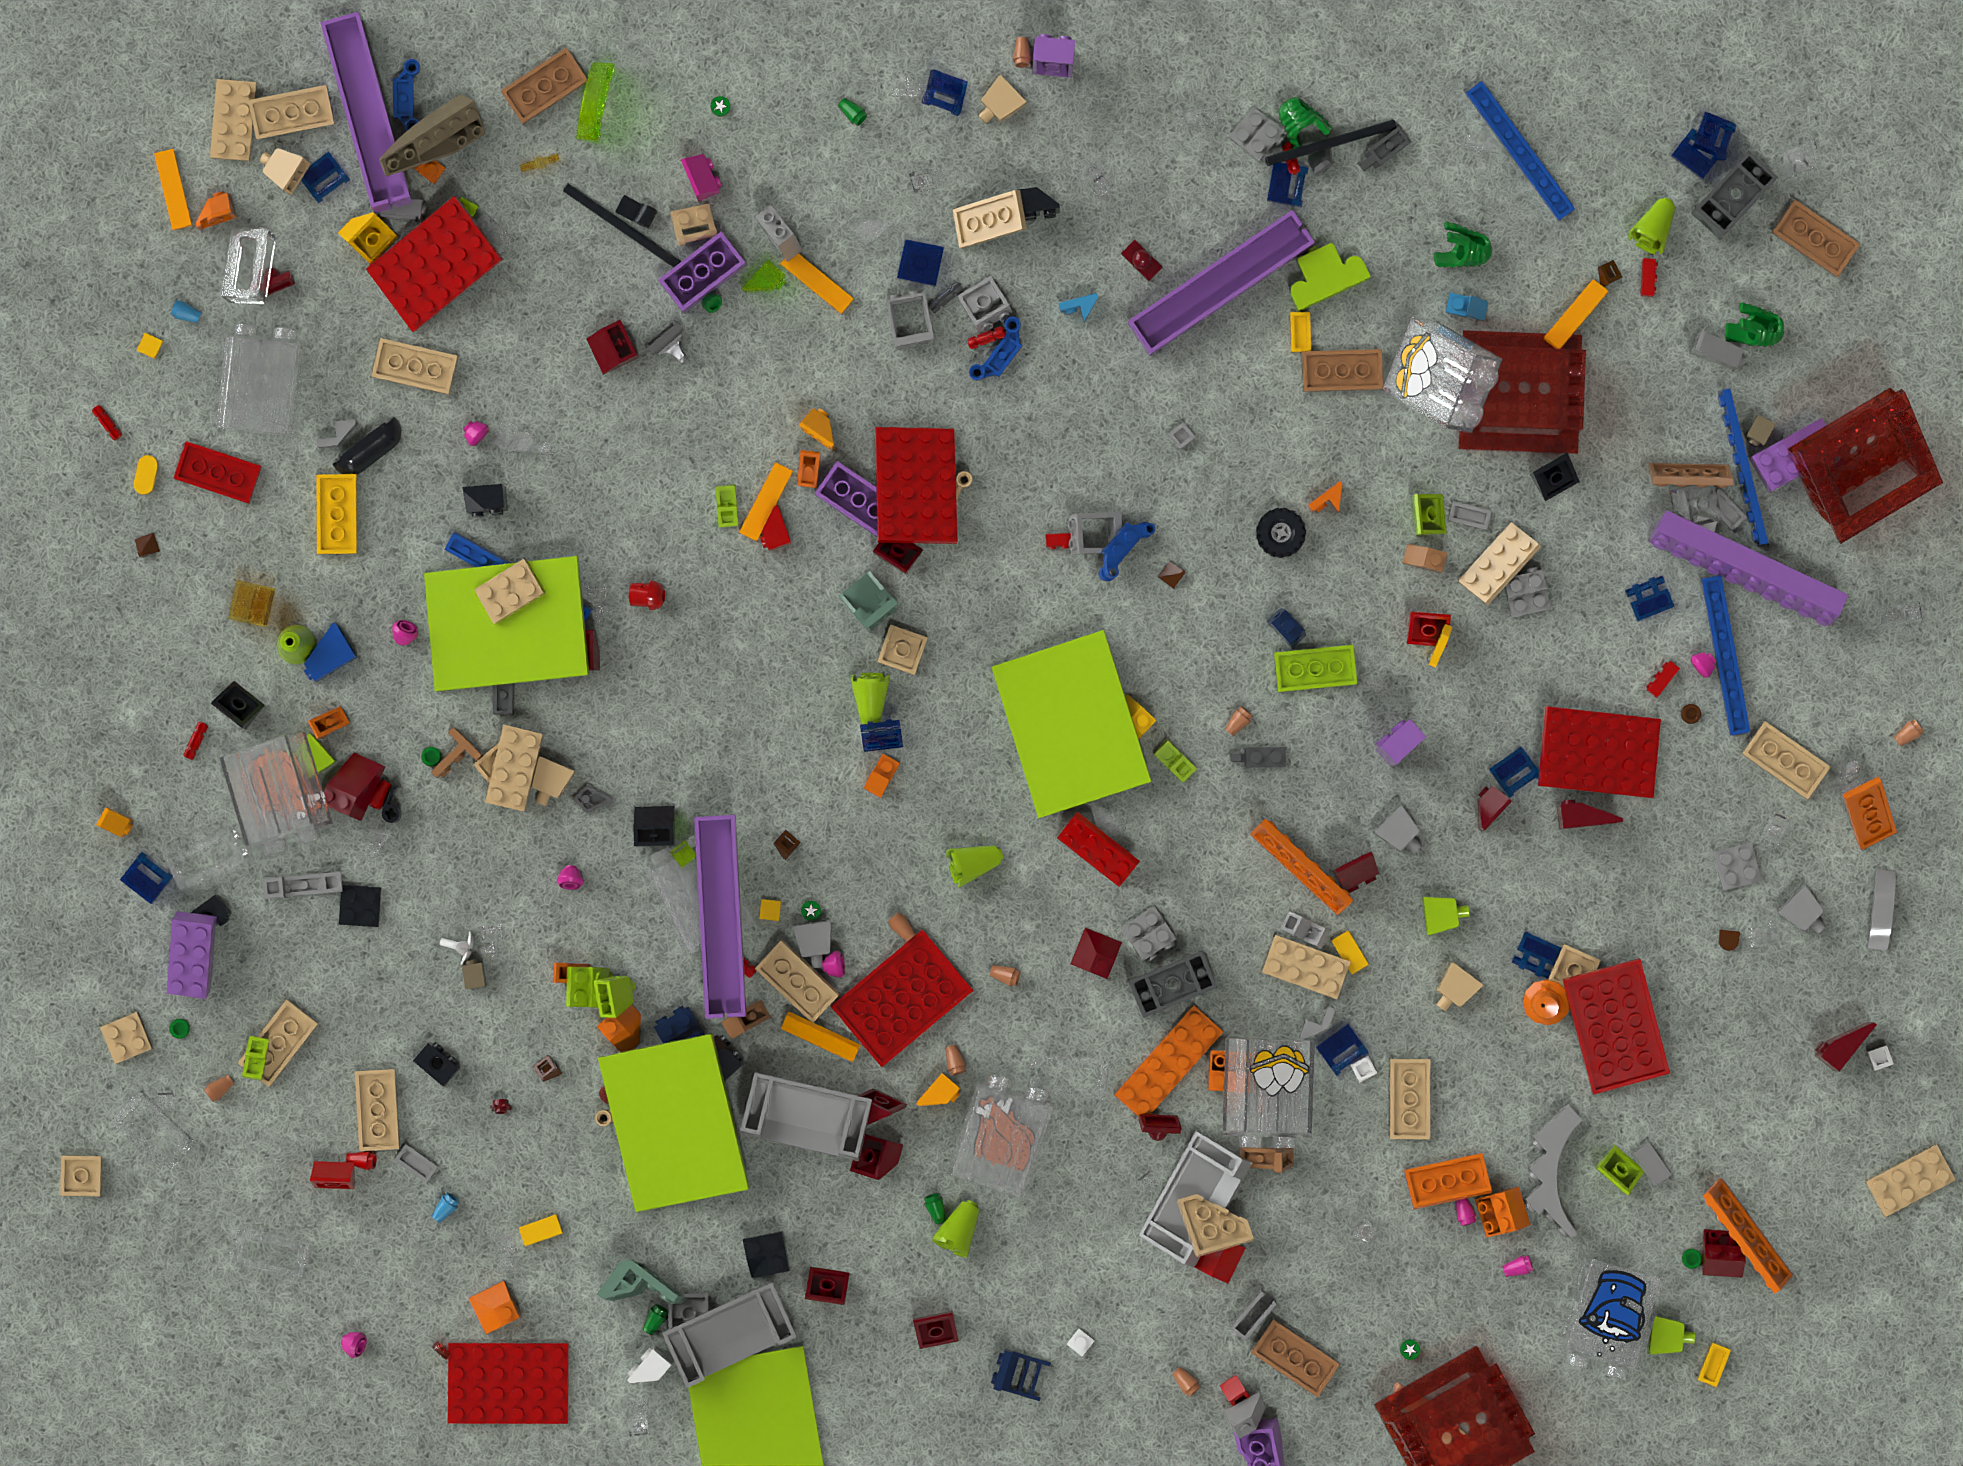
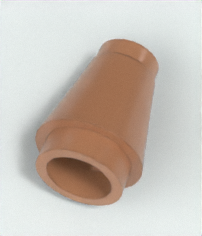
[1013,37,1032,68]
[1225,706,1253,736]
[1893,719,1924,746]
[888,912,916,942]
[990,965,1021,987]
[945,1045,967,1076]
[204,1075,234,1102]
[1172,1367,1201,1397]

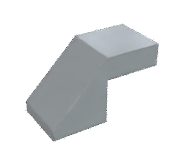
[317,420,358,449]
[1280,911,1330,949]
[1299,1006,1336,1040]

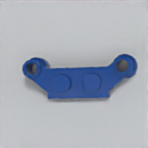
[393,59,420,131]
[969,316,1023,381]
[1098,522,1156,582]

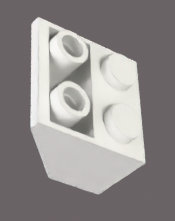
[627,1347,673,1383]

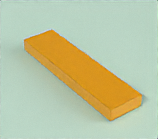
[154,149,192,230]
[780,253,854,315]
[1544,279,1609,351]
[739,462,793,542]
[781,1011,861,1062]

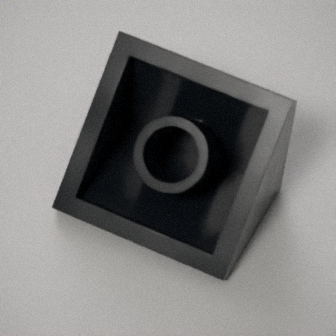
[1530,453,1580,501]
[211,681,265,729]

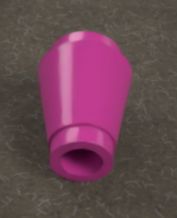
[1456,1198,1477,1226]
[1502,1255,1534,1277]

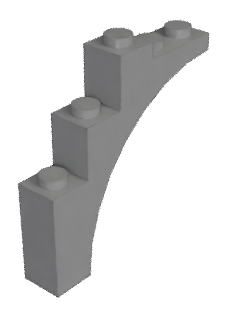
[1524,1105,1582,1239]

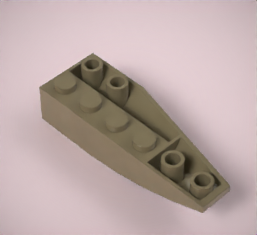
[379,94,485,177]

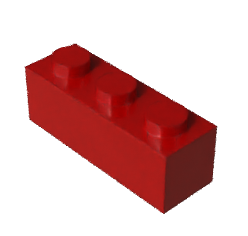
[1640,258,1658,297]
[1046,533,1084,550]
[1646,661,1680,698]

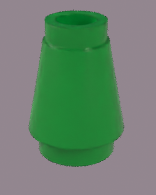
[838,98,867,126]
[924,1193,946,1224]
[643,1304,668,1335]

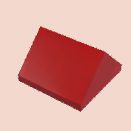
[1407,612,1451,647]
[310,1161,355,1189]
[1194,1245,1246,1284]

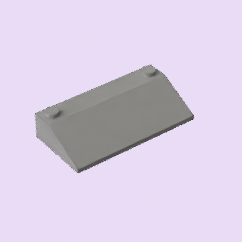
[740,1073,872,1161]
[1138,1131,1252,1267]
[662,1282,796,1388]

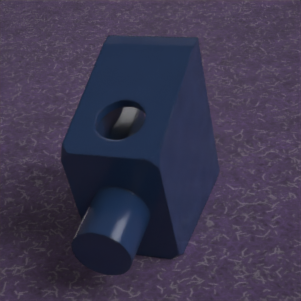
[1266,608,1306,649]

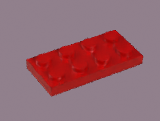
[173,441,262,504]
[1057,812,1140,887]

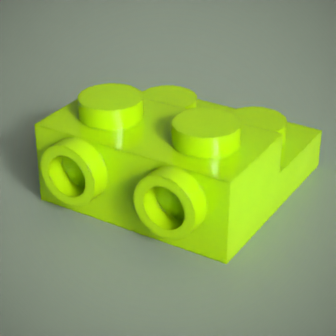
[566,967,613,1008]

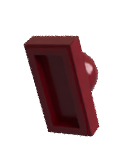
[1121,240,1163,282]
[252,267,295,299]
[1138,1114,1182,1141]

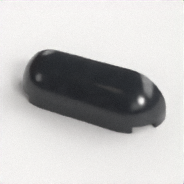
[333,417,402,475]

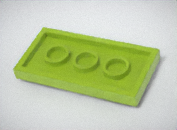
[1274,645,1357,692]

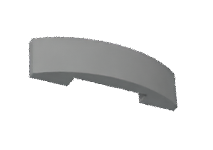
[1867,869,1896,951]
[263,872,343,899]

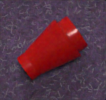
[369,779,392,810]
[346,1151,377,1171]

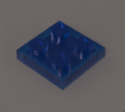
[897,239,944,287]

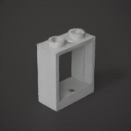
[755,205,803,262]
[886,290,934,349]
[1068,512,1122,555]

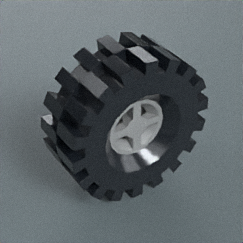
[1256,507,1306,558]

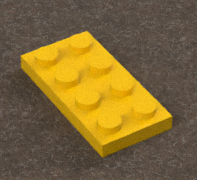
[316,474,358,554]

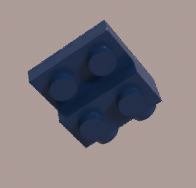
[654,1006,705,1043]

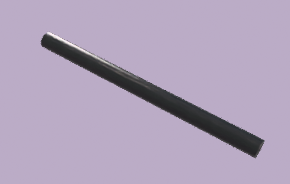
[1265,119,1396,166]
[563,183,682,268]

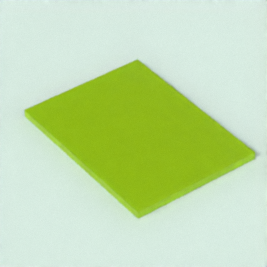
[424,556,589,692]
[991,630,1152,819]
[598,1033,750,1212]
[688,1346,824,1466]

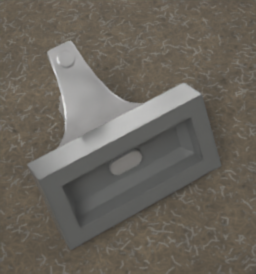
[644,320,687,363]

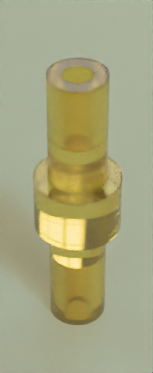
[519,153,559,172]

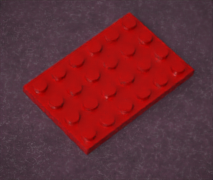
[366,196,504,332]
[875,427,958,544]
[1538,706,1661,798]
[831,929,974,1068]
[1562,958,1670,1095]
[448,1343,569,1424]

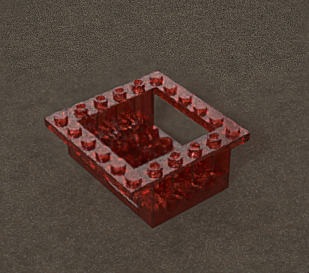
[1458,330,1586,454]
[1788,388,1943,544]
[1373,1346,1535,1466]

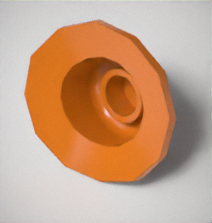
[1523,980,1570,1025]

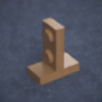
[431,727,483,778]
[1241,1145,1294,1173]

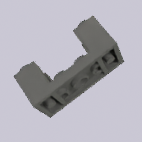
[1691,151,1778,240]
[1128,950,1218,1018]

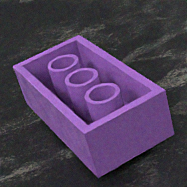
[1033,34,1075,78]
[658,232,747,314]
[1749,418,1841,493]
[815,461,877,537]
[1375,719,1426,767]
[166,911,217,999]

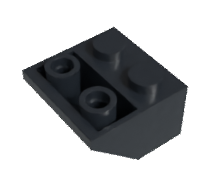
[1018,187,1060,221]
[633,806,675,847]

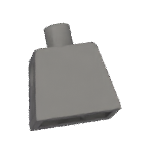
[1373,805,1422,854]
[1776,885,1826,934]
[793,921,832,968]

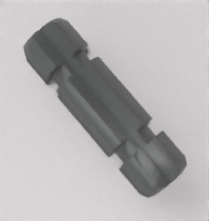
[928,282,963,313]

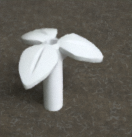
[440,931,474,965]

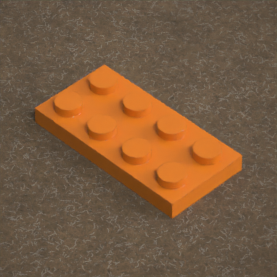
[1842,777,1897,850]
[1404,1153,1492,1210]

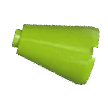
[1628,198,1676,254]
[276,625,316,664]
[850,673,890,728]
[946,845,1003,888]
[932,1200,980,1258]

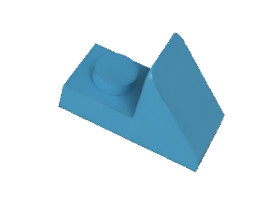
[1059,293,1098,323]
[1445,293,1488,321]

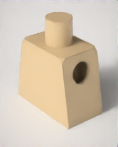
[978,75,1027,124]
[260,148,311,196]
[532,756,576,806]
[1436,962,1483,1012]

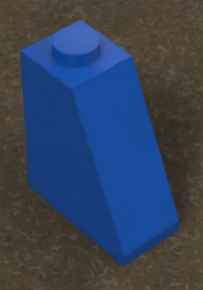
[304,623,358,682]

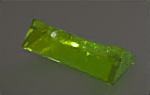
[576,62,616,144]

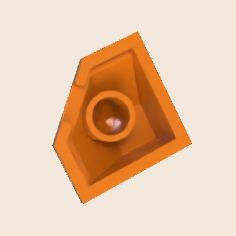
[196,191,237,230]
[597,1005,641,1052]

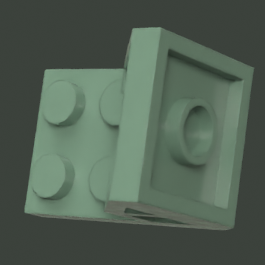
[839,571,900,632]
[597,1260,687,1305]

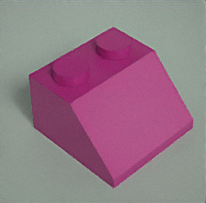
[681,154,722,202]

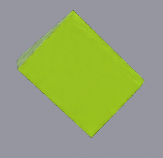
[1412,494,1447,536]
[1595,1145,1644,1195]

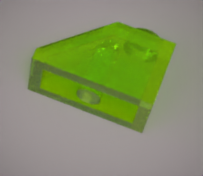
[741,260,786,293]

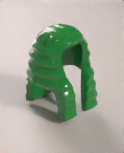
[1278,97,1332,148]
[1434,221,1492,268]
[1725,302,1784,347]

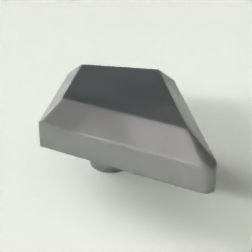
[1308,148,1333,176]
[573,785,613,813]

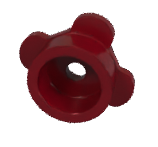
[490,1099,512,1114]

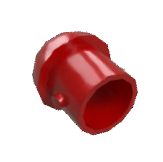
[629,580,665,611]

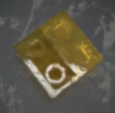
[228,580,276,628]

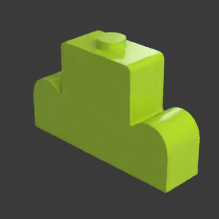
[1290,243,1371,312]

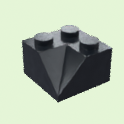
[463,484,508,517]
[714,1034,744,1081]
[743,1231,791,1278]

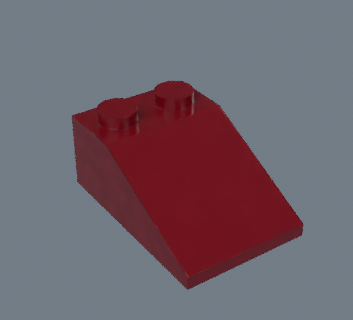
[319,753,386,821]
[1557,799,1623,830]
[1332,852,1379,893]
[1815,1022,1877,1072]

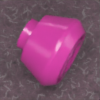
[463,421,489,446]
[392,620,418,646]
[1690,652,1716,678]
[557,865,584,890]
[822,951,845,978]
[341,1332,367,1358]

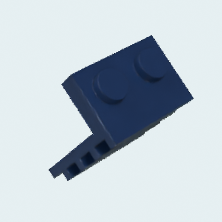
[991,1349,1051,1401]

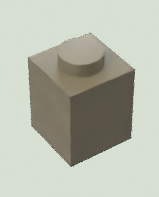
[1745,415,1776,448]
[462,959,487,990]

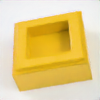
[137,333,164,359]
[759,899,781,921]

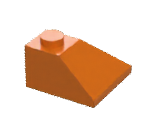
[468,1281,522,1334]

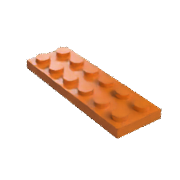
[1250,819,1353,916]
[1114,1005,1223,1117]
[1703,1178,1793,1294]

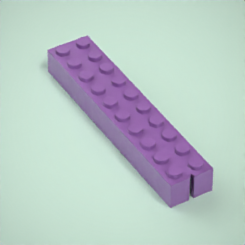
[320,12,413,213]
[1128,210,1315,356]
[1649,510,1848,626]
[694,815,747,1019]

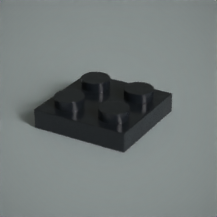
[339,885,382,927]

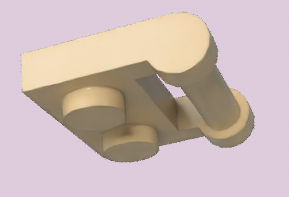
[670,204,717,246]

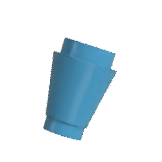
[170,300,201,323]
[431,1192,460,1223]

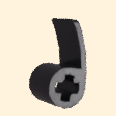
[616,195,658,229]
[382,785,402,823]

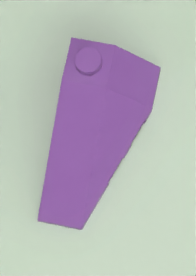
[1234,1418,1285,1466]

